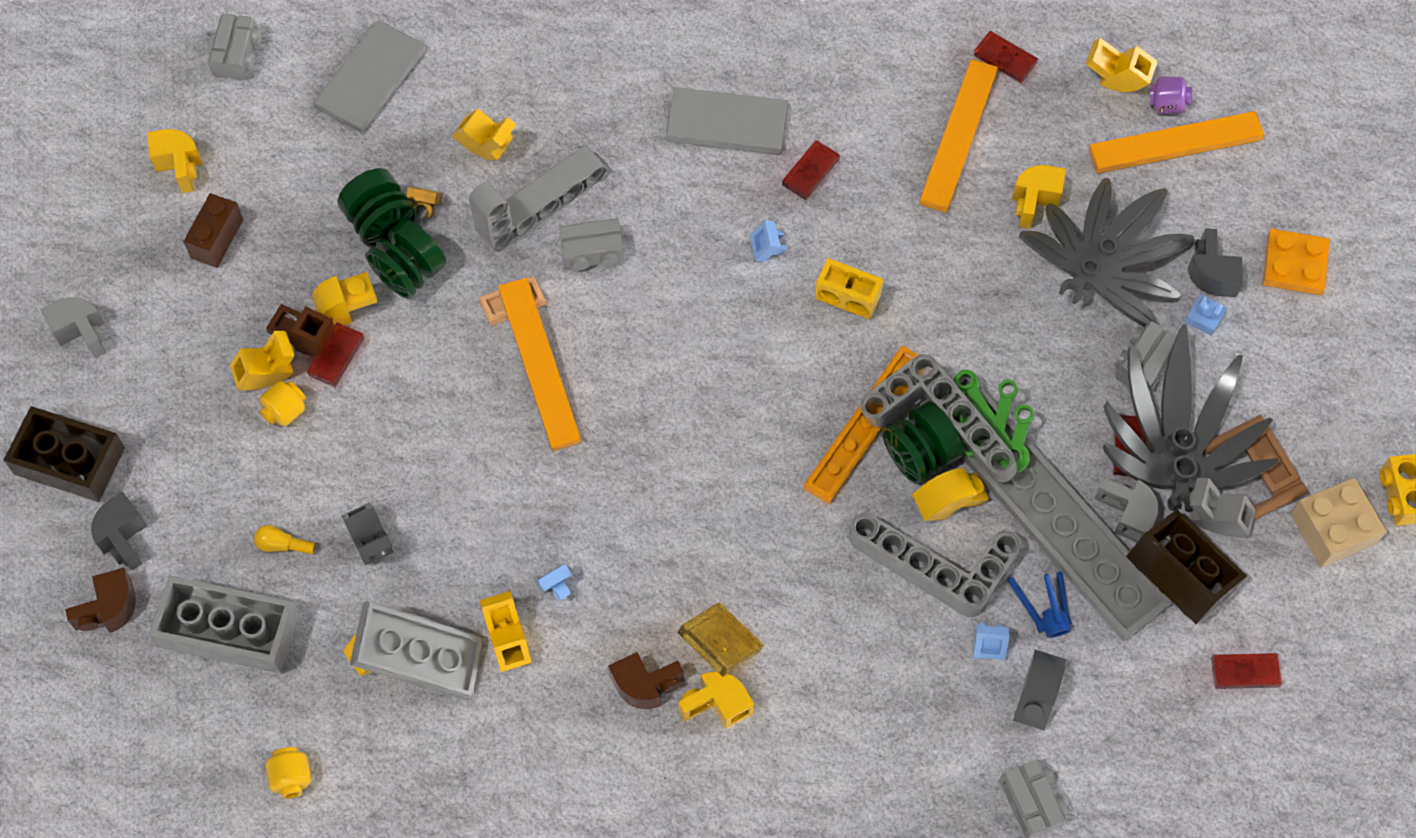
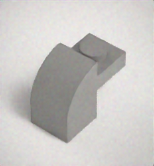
[40,297,106,358]
[1095,477,1158,543]
[1190,478,1256,537]

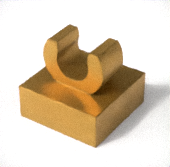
[407,187,443,218]

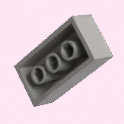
[149,575,299,674]

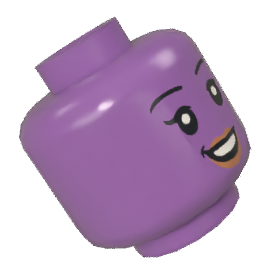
[1150,76,1192,114]

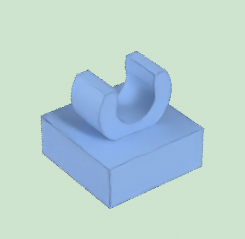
[750,220,787,262]
[1185,294,1227,336]
[534,564,572,601]
[973,622,1009,660]

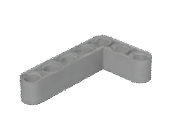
[469,147,607,251]
[860,354,1017,482]
[849,513,1021,617]

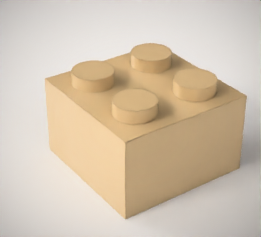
[1290,478,1387,568]

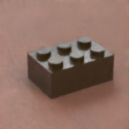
[3,406,125,502]
[1126,509,1247,624]

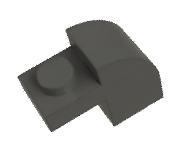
[1188,228,1243,297]
[91,491,147,570]
[341,502,394,566]
[1013,649,1066,731]

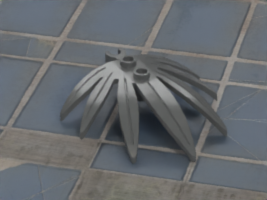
[1018,178,1195,327]
[1103,324,1278,512]

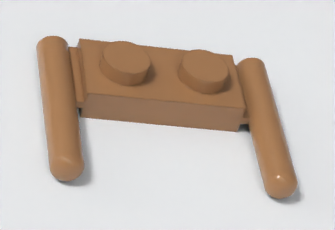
[1204,414,1308,521]

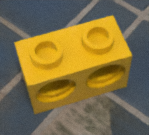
[814,258,884,320]
[1379,454,1416,526]

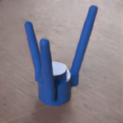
[1008,571,1072,638]

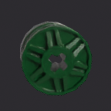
[337,168,417,247]
[365,218,446,299]
[882,401,964,484]

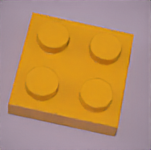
[1262,228,1330,296]

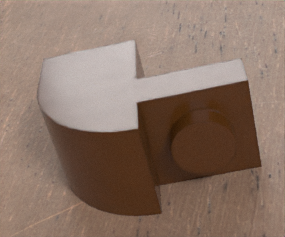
[266,304,334,356]
[65,567,136,633]
[608,652,684,709]

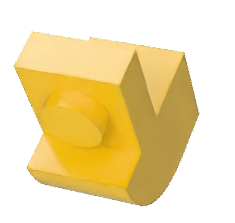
[1085,38,1158,92]
[452,108,516,161]
[147,129,203,193]
[1011,165,1066,229]
[312,272,378,329]
[229,331,294,391]
[912,467,989,521]
[479,591,532,672]
[678,671,755,729]

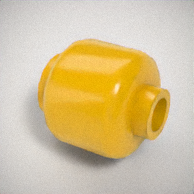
[259,381,306,427]
[265,747,312,799]

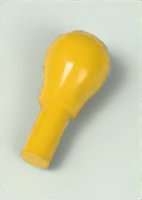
[253,525,316,555]

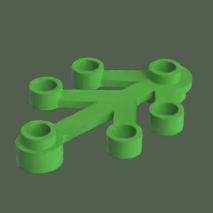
[954,370,1034,473]

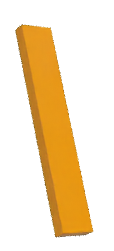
[919,59,998,213]
[1088,111,1265,174]
[498,277,581,452]
[803,345,924,505]

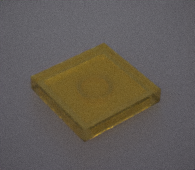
[677,602,764,677]

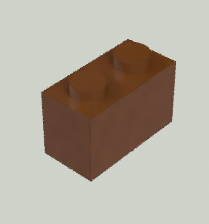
[183,193,244,268]

